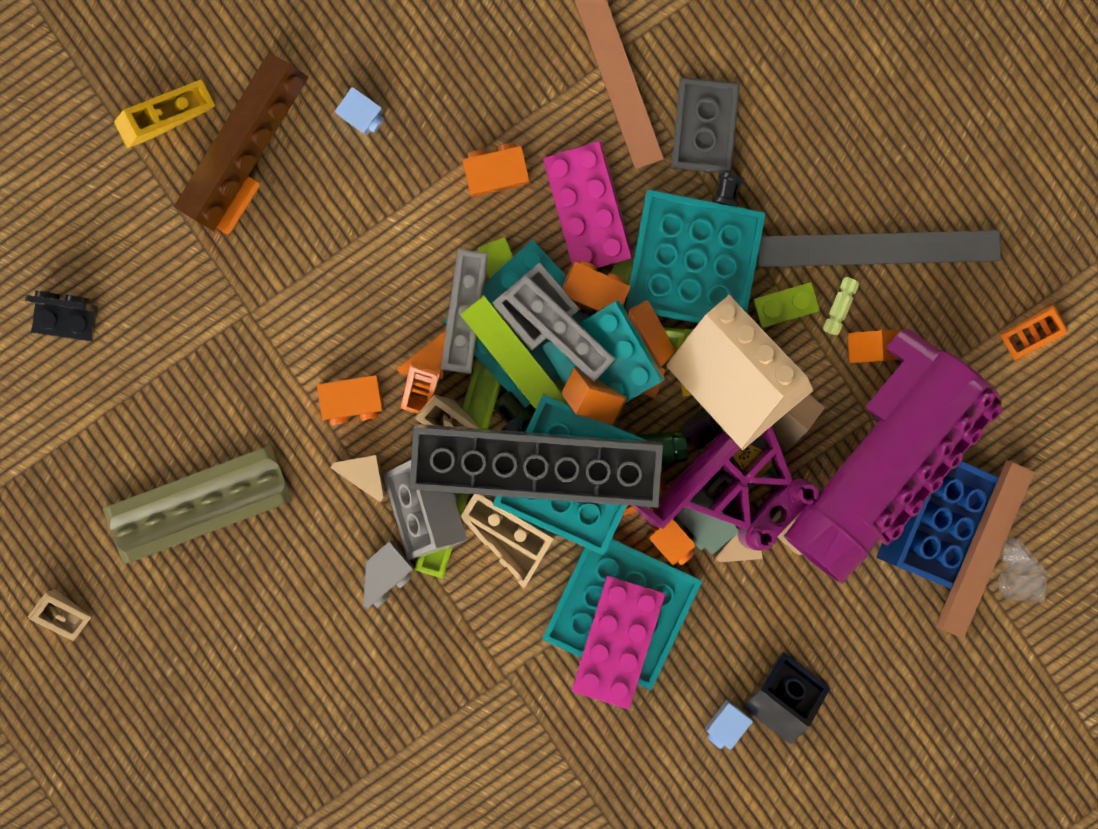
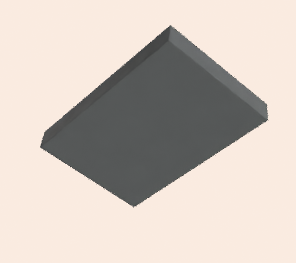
[671,77,740,173]

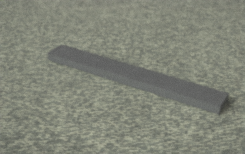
[758,230,1001,267]

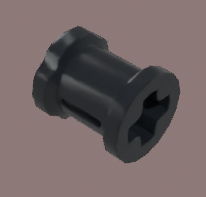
[711,172,745,207]

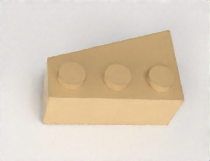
[461,494,557,589]

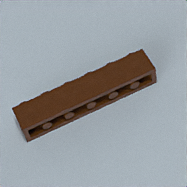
[174,52,309,231]

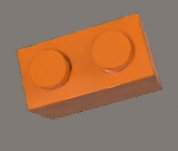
[462,143,530,197]
[562,261,631,315]
[317,375,384,425]
[647,519,696,565]

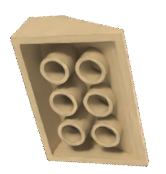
[666,295,813,450]

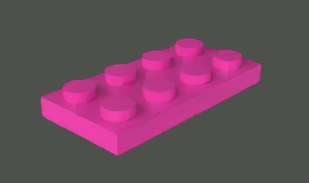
[543,141,634,269]
[571,575,665,710]

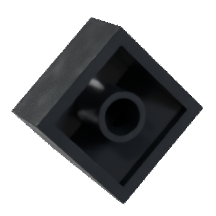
[743,652,831,744]

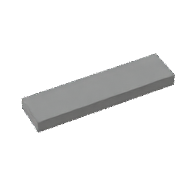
[440,249,488,374]
[504,274,615,382]

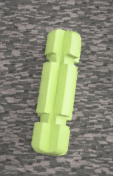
[823,277,859,335]

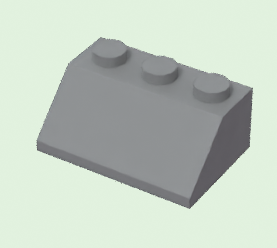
[383,460,467,560]

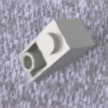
[363,540,415,609]

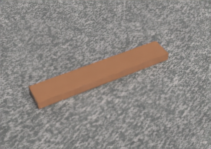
[574,0,664,170]
[936,460,1034,639]

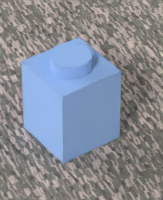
[335,87,384,136]
[705,699,753,750]

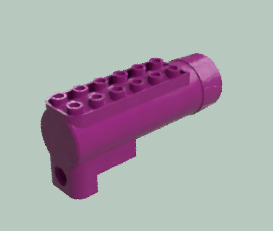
[784,329,1002,584]

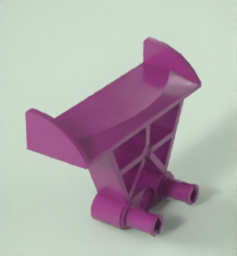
[632,426,819,551]

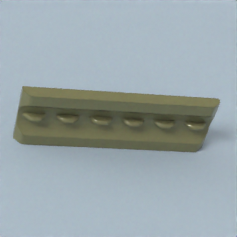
[102,445,293,565]

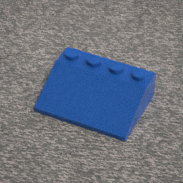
[876,461,998,589]

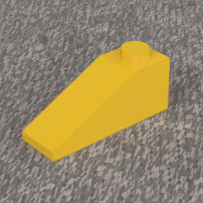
[114,79,215,148]

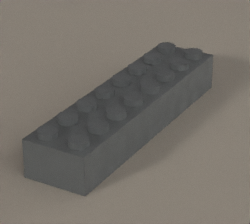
[409,424,663,507]

